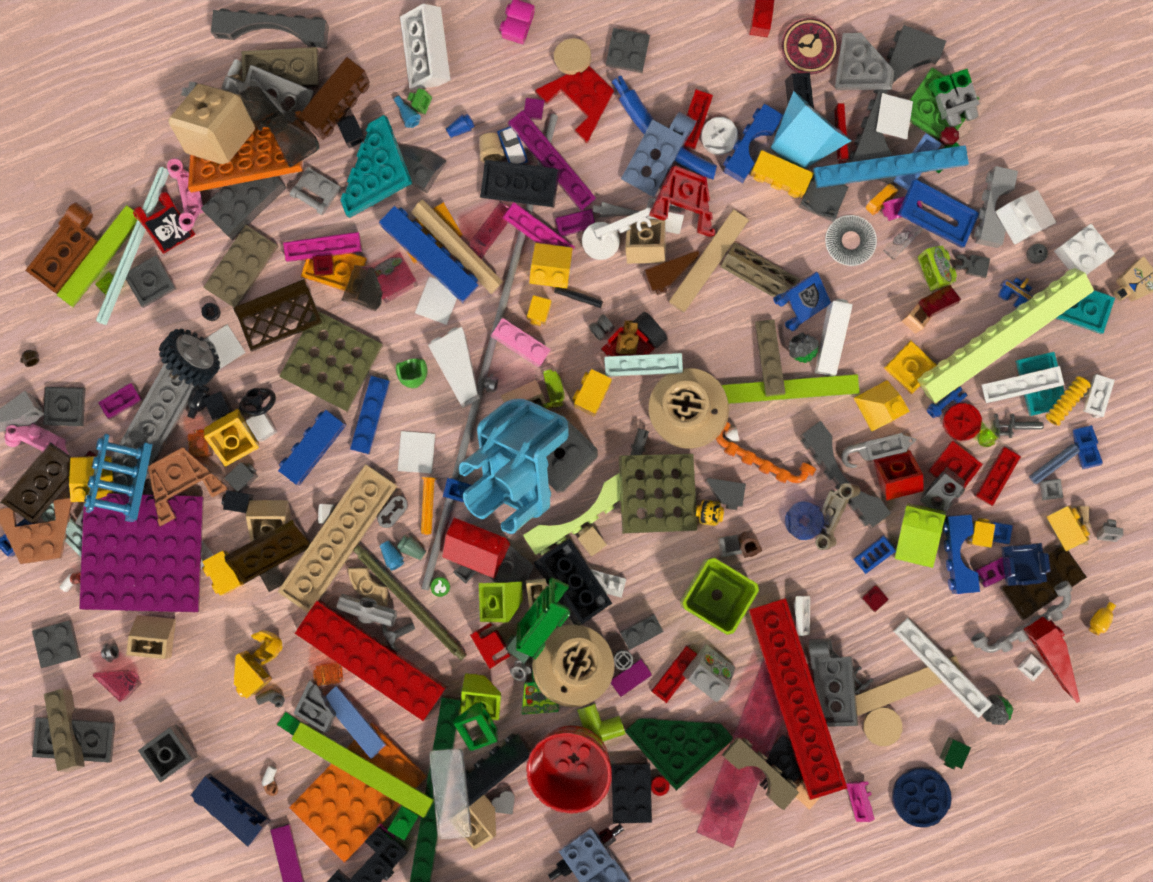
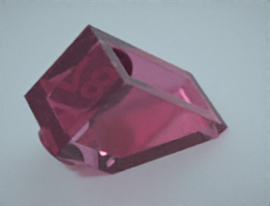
[92,670,142,702]

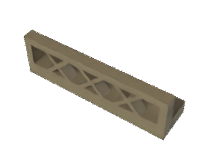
[721,242,801,304]

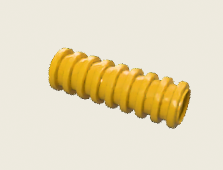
[1045,376,1091,426]

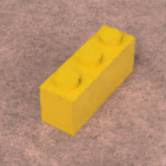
[750,150,814,198]

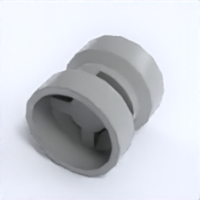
[613,649,633,670]

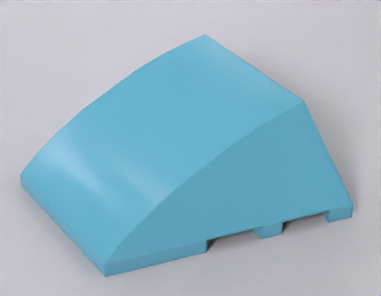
[771,91,852,169]

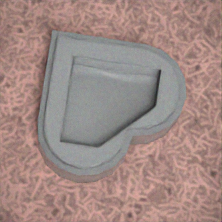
[491,790,515,814]

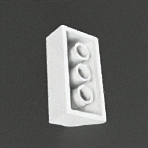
[400,4,450,90]

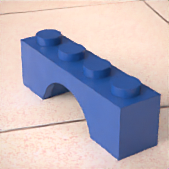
[723,104,784,184]
[942,515,980,594]

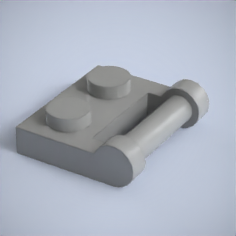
[290,167,341,215]

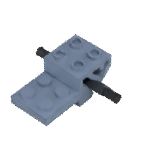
[548,823,631,882]

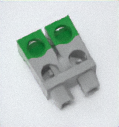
[928,68,980,127]

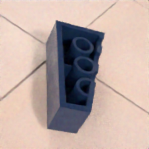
[190,773,271,847]

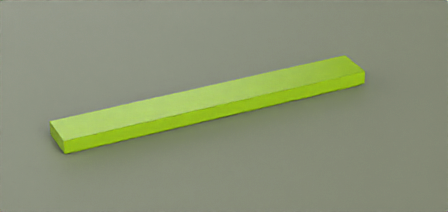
[721,374,860,404]
[291,722,434,818]

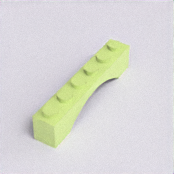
[523,473,621,556]

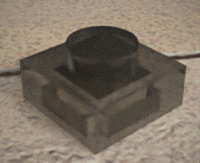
[260,566,286,592]

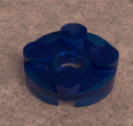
[785,502,825,540]

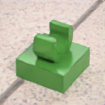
[407,88,432,114]

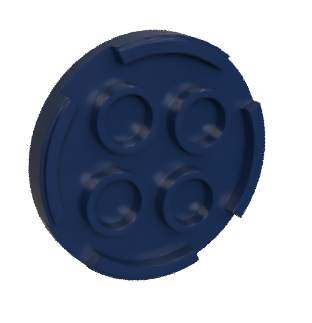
[892,767,952,828]

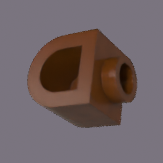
[738,531,762,558]

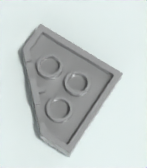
[835,33,894,90]

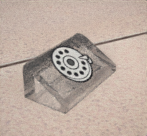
[883,224,922,260]

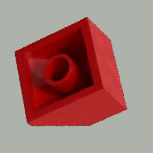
[873,450,924,501]

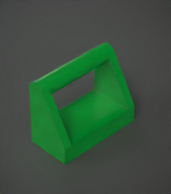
[453,701,498,751]

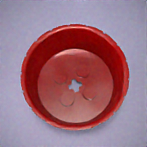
[526,725,612,814]

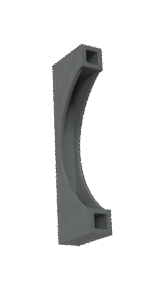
[847,25,946,184]

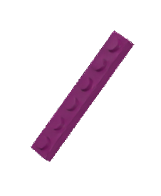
[508,110,596,211]

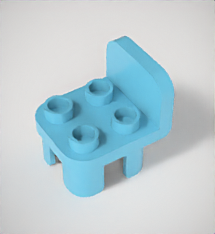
[459,399,569,534]

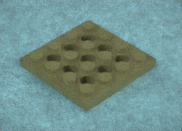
[279,311,383,412]
[619,454,697,534]

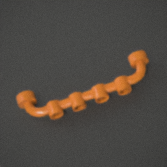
[716,422,816,483]

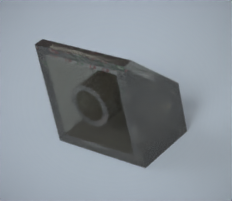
[341,265,383,311]

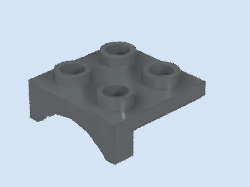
[799,174,849,222]

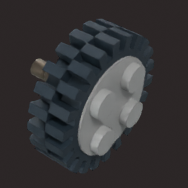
[159,328,220,386]

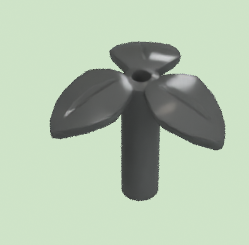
[382,623,415,652]

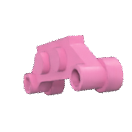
[167,159,204,231]
[4,423,69,455]

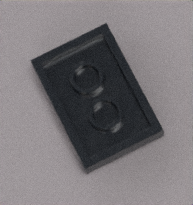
[611,762,652,824]

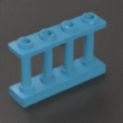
[83,434,153,522]

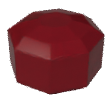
[940,127,959,146]

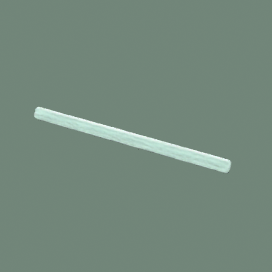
[96,167,169,325]

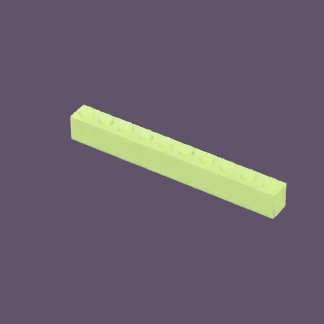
[917,268,1094,403]

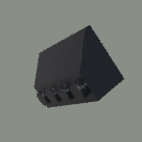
[533,539,612,626]
[457,732,532,806]

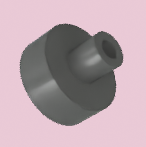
[1026,244,1048,264]

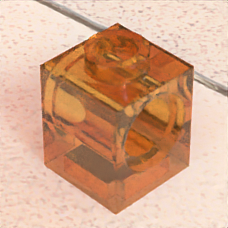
[188,429,213,458]
[313,663,344,686]

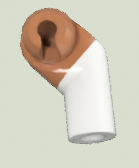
[262,766,278,796]

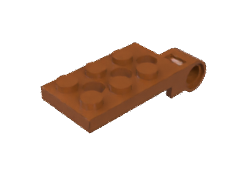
[25,202,98,294]

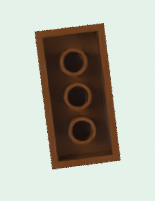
[299,57,370,140]

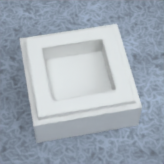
[1017,653,1046,681]

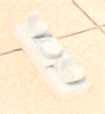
[594,208,651,246]

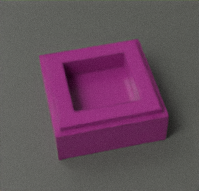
[524,98,545,120]

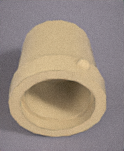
[479,133,505,163]

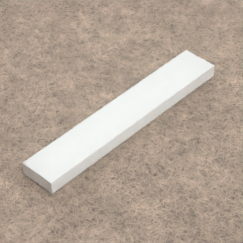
[893,618,993,718]

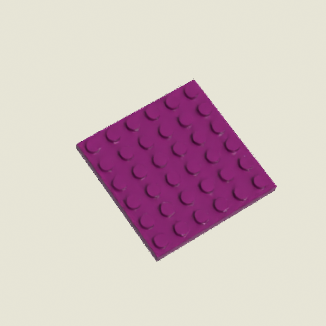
[79,494,204,612]

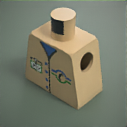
[1114,256,1153,302]

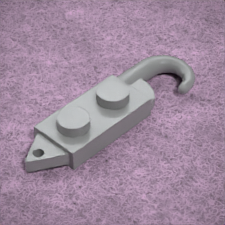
[841,433,916,468]

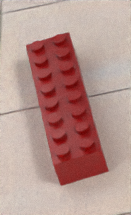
[294,600,447,721]

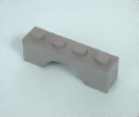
[974,166,1018,248]

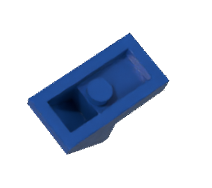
[442,478,471,503]

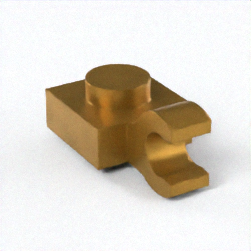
[616,320,639,354]

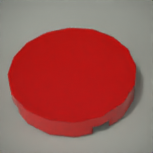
[943,403,982,441]

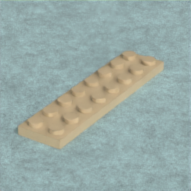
[278,464,398,613]

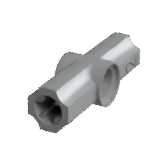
[337,594,397,627]

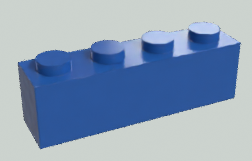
[278,410,347,486]

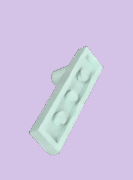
[604,353,683,377]

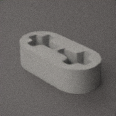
[378,496,408,528]

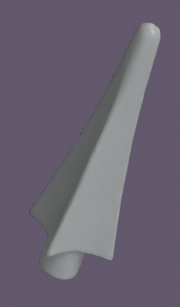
[593,202,640,217]

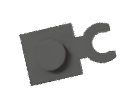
[954,255,990,278]

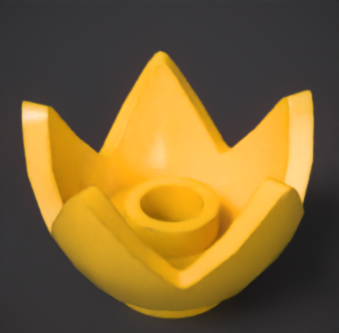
[251,630,282,665]

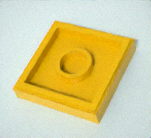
[884,340,937,394]

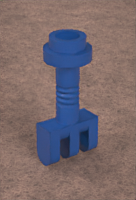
[927,386,968,418]

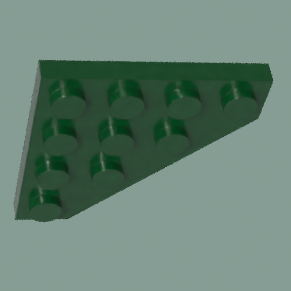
[625,718,734,791]

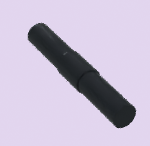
[554,287,603,308]

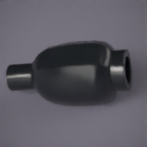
[187,385,210,419]

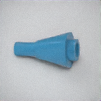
[394,96,421,128]

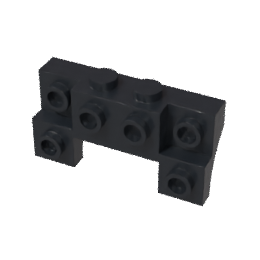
[327,826,409,882]

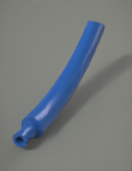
[612,75,717,180]

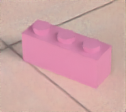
[491,318,551,367]

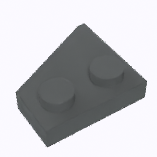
[294,680,336,732]

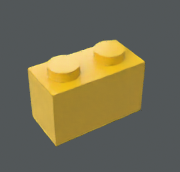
[1047,505,1090,551]
[202,550,245,596]

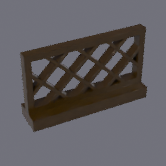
[233,279,323,352]

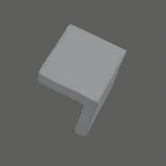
[718,535,742,557]

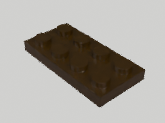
[1,442,71,524]
[224,519,311,584]
[1000,545,1087,620]

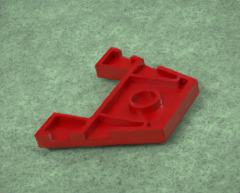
[535,66,614,144]
[649,166,715,237]

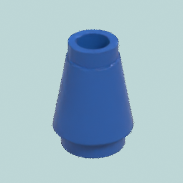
[446,113,475,138]

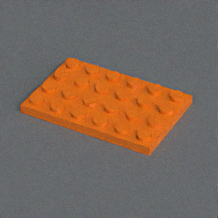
[188,111,303,193]
[289,722,427,863]

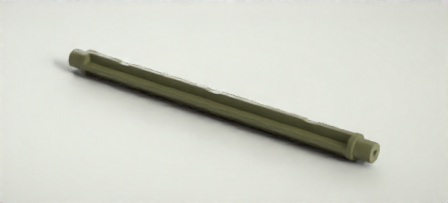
[353,545,467,660]

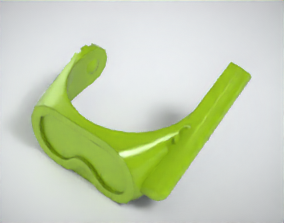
[543,370,565,408]

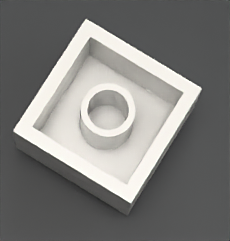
[1054,224,1115,275]

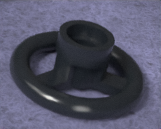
[239,388,276,417]

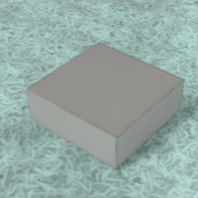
[1040,479,1063,500]

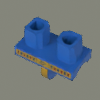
[998,277,1033,308]

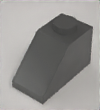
[705,478,746,510]

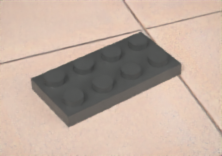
[32,717,116,763]

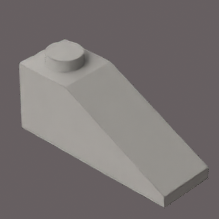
[0,391,45,432]

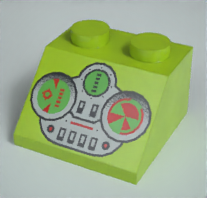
[917,245,957,292]

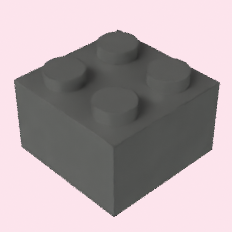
[138,724,198,782]

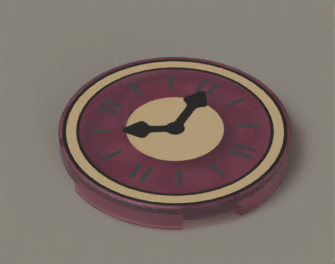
[781,18,838,75]

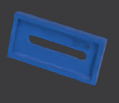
[898,179,979,248]

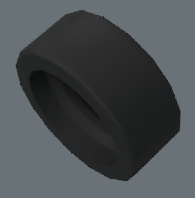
[633,312,668,348]

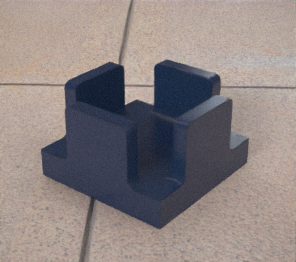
[1001,543,1050,586]

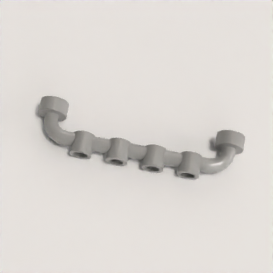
[971,581,1072,653]

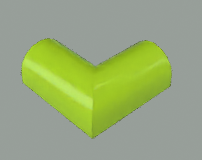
[577,703,626,742]

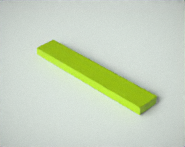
[57,205,137,308]

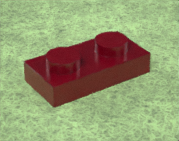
[918,285,961,318]

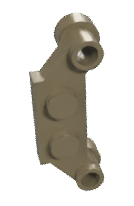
[815,483,860,550]

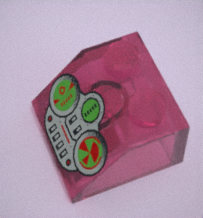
[367,252,418,304]

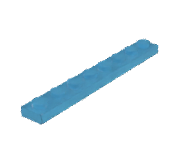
[814,145,969,188]

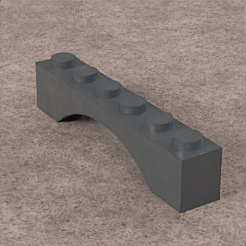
[211,8,329,49]
[800,421,891,528]

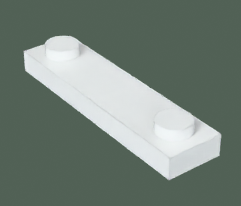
[982,366,1064,404]

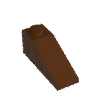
[644,251,699,295]

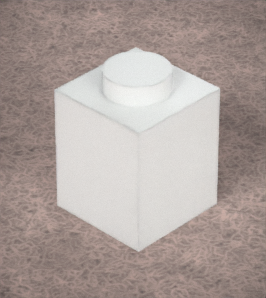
[246,413,278,442]

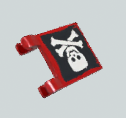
[133,192,195,254]

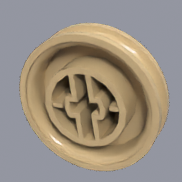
[649,368,729,449]
[532,625,614,707]

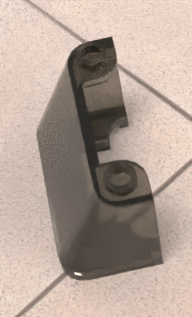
[239,86,320,167]

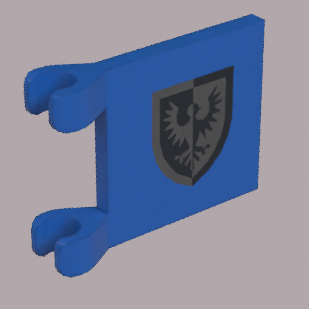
[773,272,831,331]

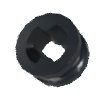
[201,303,221,321]

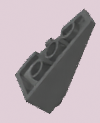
[398,145,447,193]

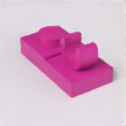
[882,196,923,221]
[846,781,875,822]

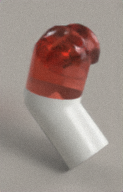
[59,572,81,592]

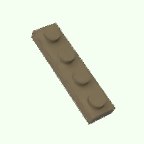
[755,319,785,397]

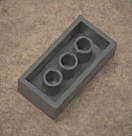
[201,176,286,240]

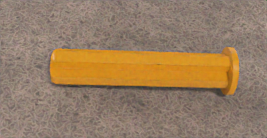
[421,477,437,535]

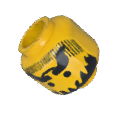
[695,499,724,526]

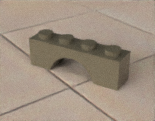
[44,689,85,772]
[722,737,799,810]

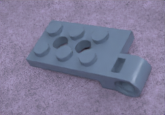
[621,112,696,197]

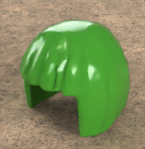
[396,359,428,389]

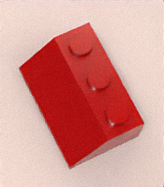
[442,517,510,579]

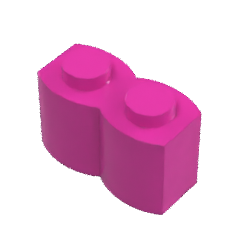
[499,0,535,45]

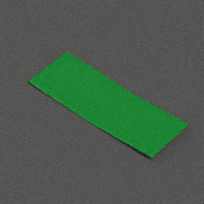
[277,712,301,735]

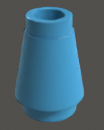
[380,541,404,571]

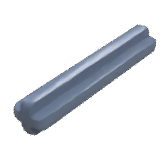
[1029,444,1080,484]

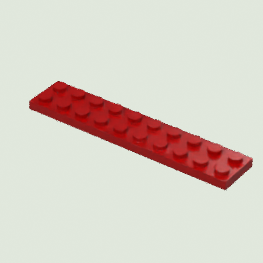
[748,598,847,800]

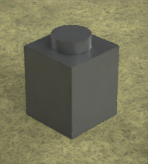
[225,462,258,492]

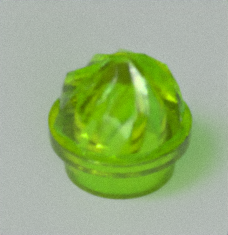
[978,428,998,447]

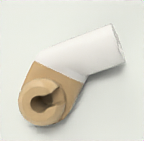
[227,59,243,81]

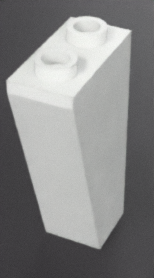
[815,299,853,376]
[428,327,480,408]

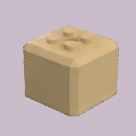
[168,84,256,164]

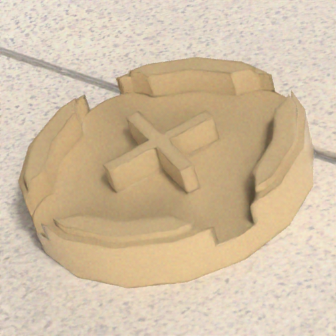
[554,38,592,75]
[863,707,902,746]

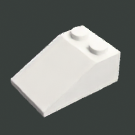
[996,190,1057,245]

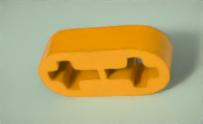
[866,183,898,215]

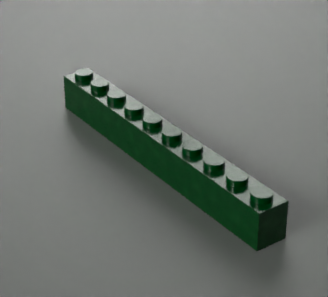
[410,695,461,882]

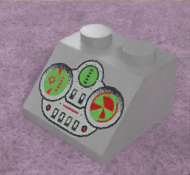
[682,644,736,702]

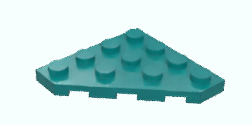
[340,115,412,218]

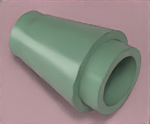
[397,535,426,560]

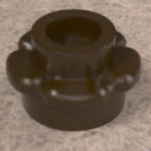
[20,350,40,367]

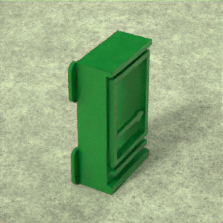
[516,577,570,659]

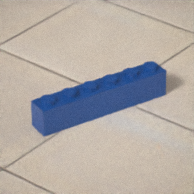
[379,206,479,304]

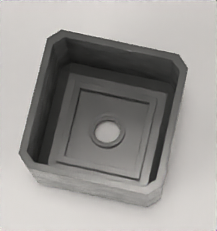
[546,415,598,493]

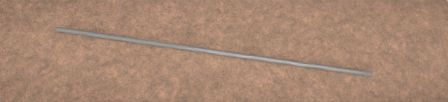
[421,114,558,591]

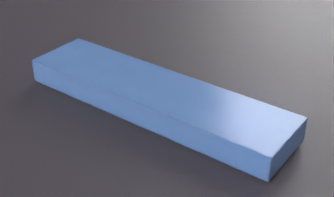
[325,686,386,758]

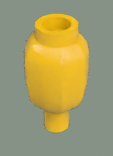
[1089,602,1116,636]

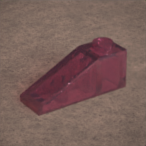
[468,201,509,259]

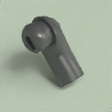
[255,690,285,708]

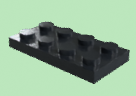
[480,160,560,208]

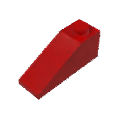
[749,0,775,38]

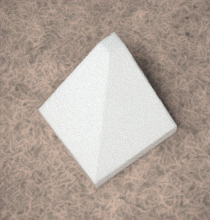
[318,504,335,524]

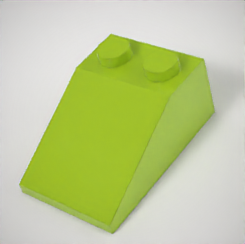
[895,503,946,568]

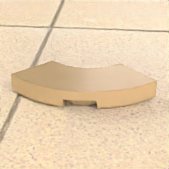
[348,567,388,606]

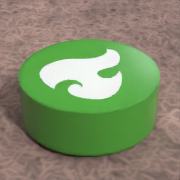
[431,577,450,597]

